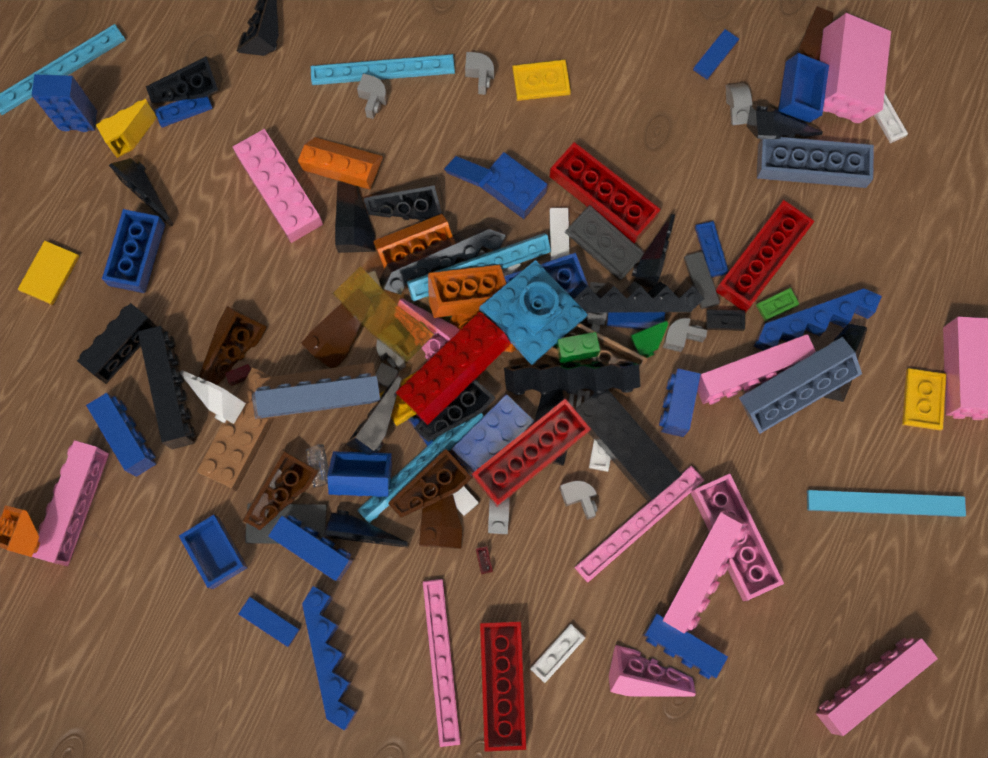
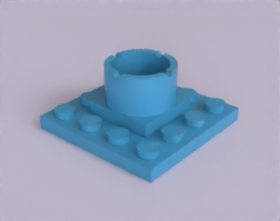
[479,260,588,365]

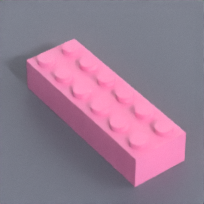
[233,129,323,243]
[697,334,816,405]
[32,440,109,566]
[691,474,784,601]
[663,511,749,634]
[816,638,938,736]

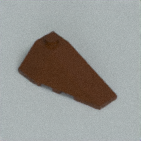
[796,6,833,61]
[301,289,372,368]
[199,306,267,385]
[388,449,473,518]
[242,450,318,530]
[419,494,463,549]

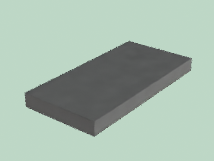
[565,205,644,281]
[245,503,327,544]

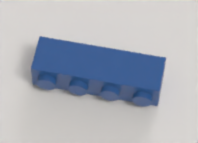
[643,614,728,679]

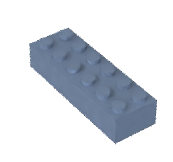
[757,137,874,188]
[739,337,862,434]
[252,373,380,419]

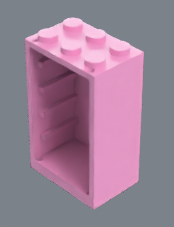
[820,13,891,123]
[943,317,988,420]

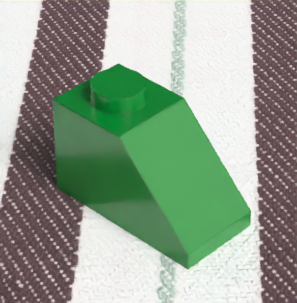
[630,321,668,358]

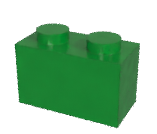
[556,332,600,364]

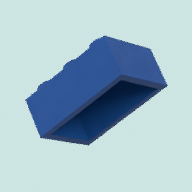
[779,53,829,123]
[482,152,547,219]
[659,369,701,437]
[327,451,392,497]
[179,515,248,589]

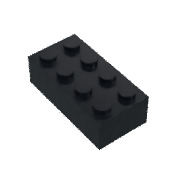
[77,303,157,384]

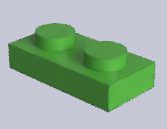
[756,288,799,322]

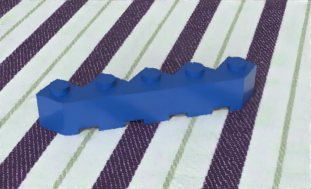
[754,289,882,351]
[302,586,358,730]

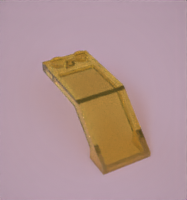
[332,266,434,362]

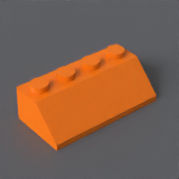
[298,137,383,190]
[373,214,453,269]
[428,265,506,318]
[0,505,40,557]

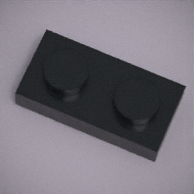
[706,310,745,331]

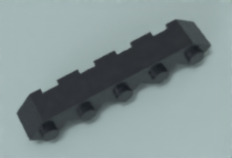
[379,222,506,295]
[569,281,705,313]
[504,361,641,395]

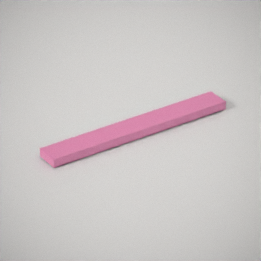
[574,466,704,583]
[423,579,460,747]

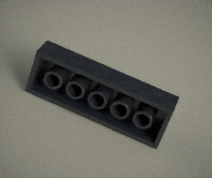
[138,326,196,450]
[575,389,682,503]

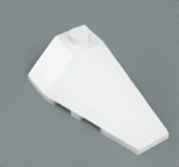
[180,370,246,424]

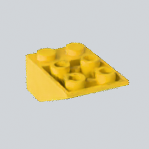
[96,99,157,158]

